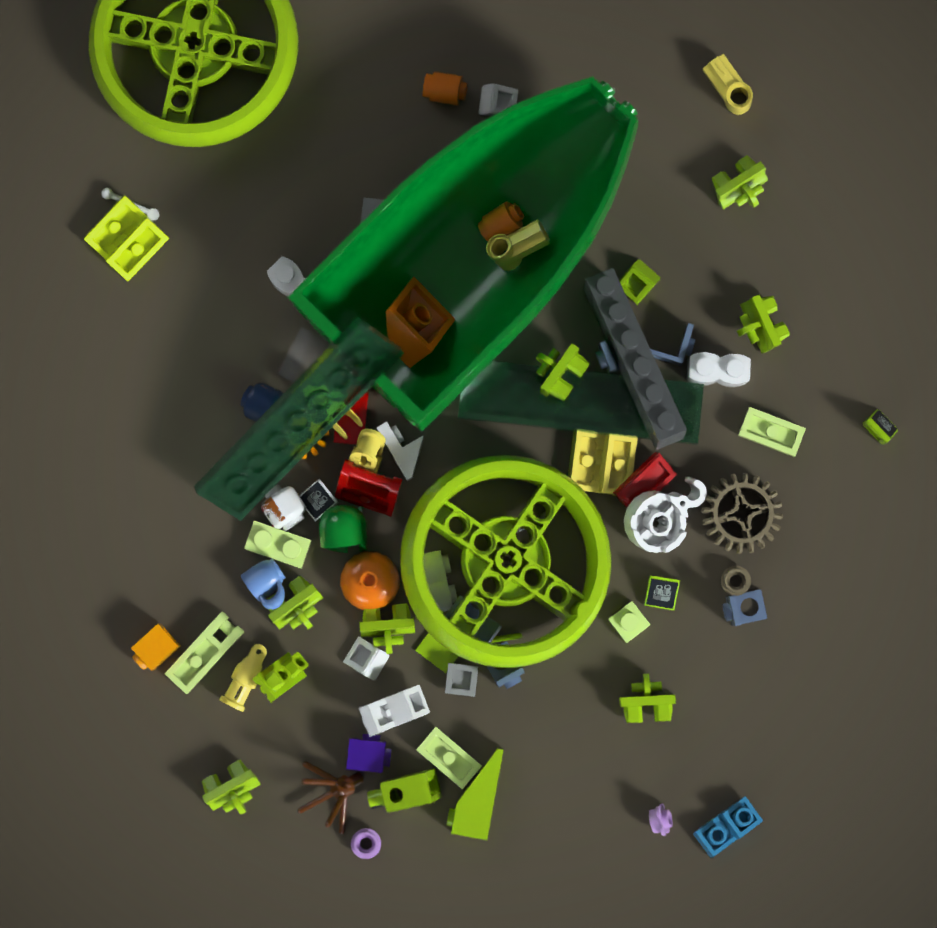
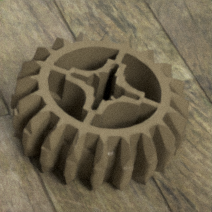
[701,473,783,554]

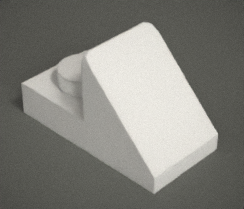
[377,422,424,481]

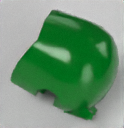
[319,505,367,553]

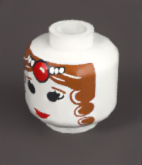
[261,484,306,531]

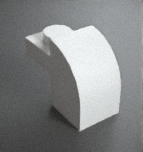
[359,685,430,737]

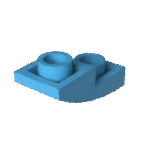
[693,796,763,858]

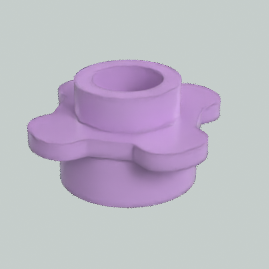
[649,803,673,836]

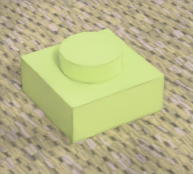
[608,601,650,643]

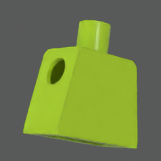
[367,768,442,813]

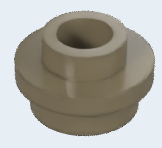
[721,566,751,596]

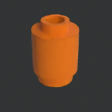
[423,71,468,106]
[478,201,524,242]

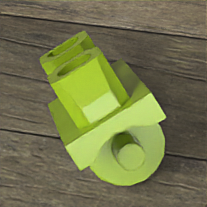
[712,155,768,209]
[736,294,790,354]
[536,344,590,401]
[267,576,323,630]
[359,603,415,654]
[253,652,309,703]
[619,673,676,723]
[202,760,261,815]

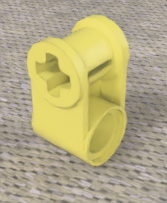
[348,429,386,473]

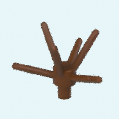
[298,761,364,834]

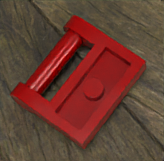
[335,459,403,517]

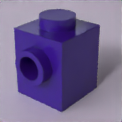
[346,733,392,773]

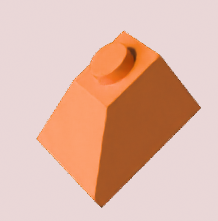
[386,277,455,368]

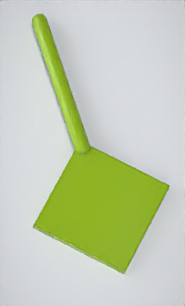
[415,633,523,674]

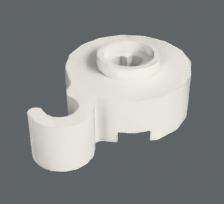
[624,476,707,553]

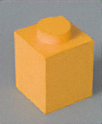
[131,624,181,671]

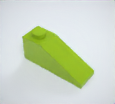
[446,748,503,840]

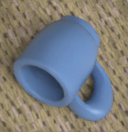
[241,558,286,609]

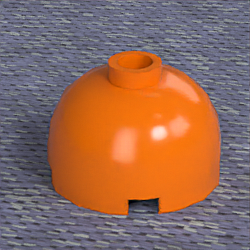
[340,551,400,610]

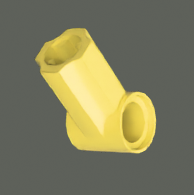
[702,54,753,115]
[486,220,550,271]

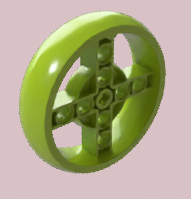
[89,0,298,147]
[400,455,611,668]

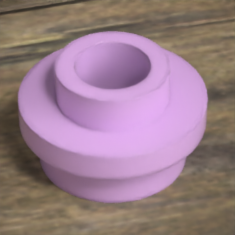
[351,828,381,859]

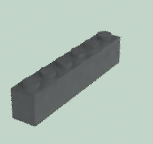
[583,268,687,450]

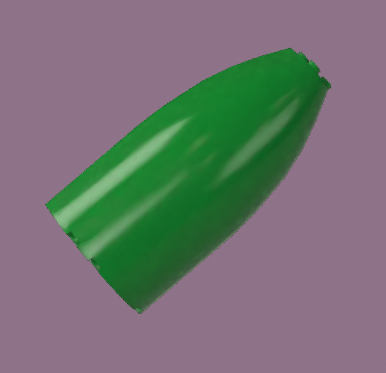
[288,76,639,432]

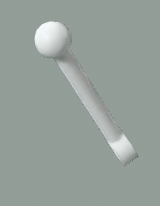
[101,187,160,221]

